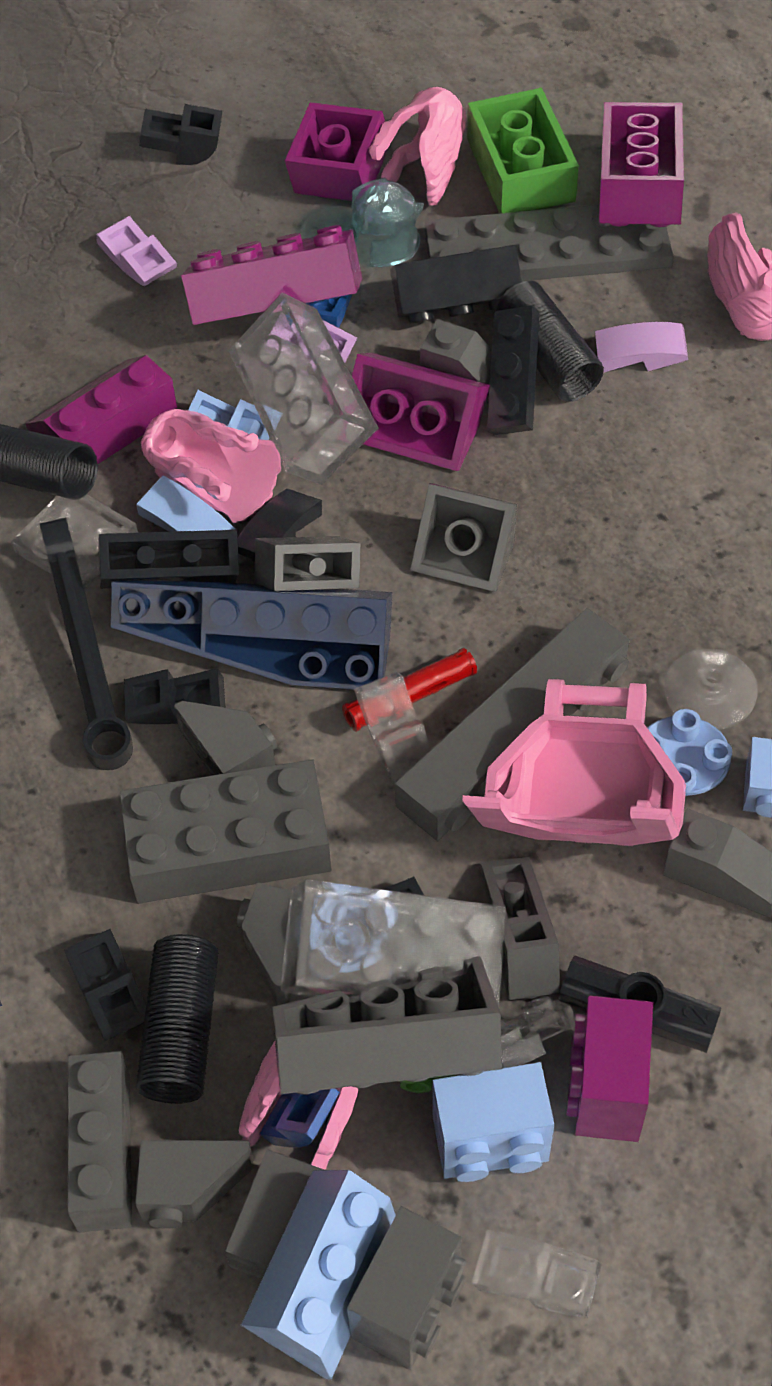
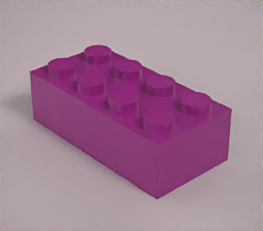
[599,102,684,227]
[181,225,362,325]

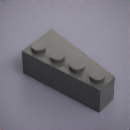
[272,956,502,1094]

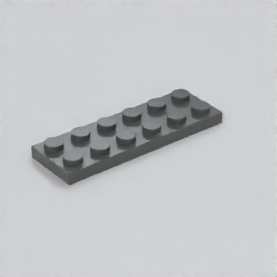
[425,205,674,281]

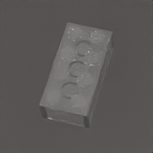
[228,293,378,485]
[281,879,506,1007]

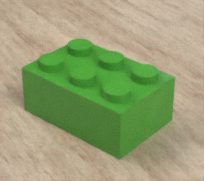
[467,88,579,214]

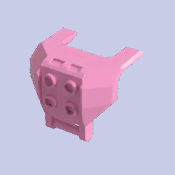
[462,679,686,846]

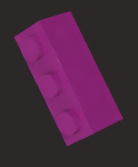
[337,353,490,471]
[26,355,177,464]

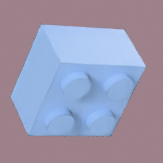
[433,1062,554,1182]

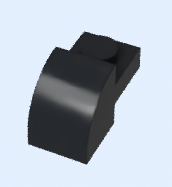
[139,104,223,165]

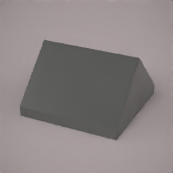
[410,483,517,592]

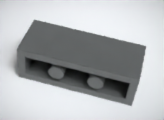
[68,1051,132,1233]

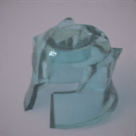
[347,178,424,267]

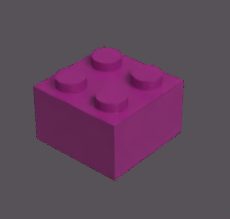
[285,102,390,203]
[566,996,653,1142]

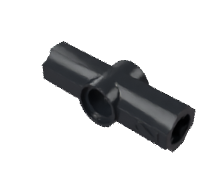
[559,955,722,1053]

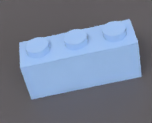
[241,1170,396,1380]

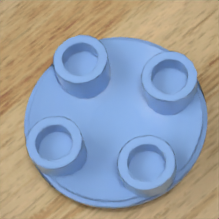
[647,709,732,796]

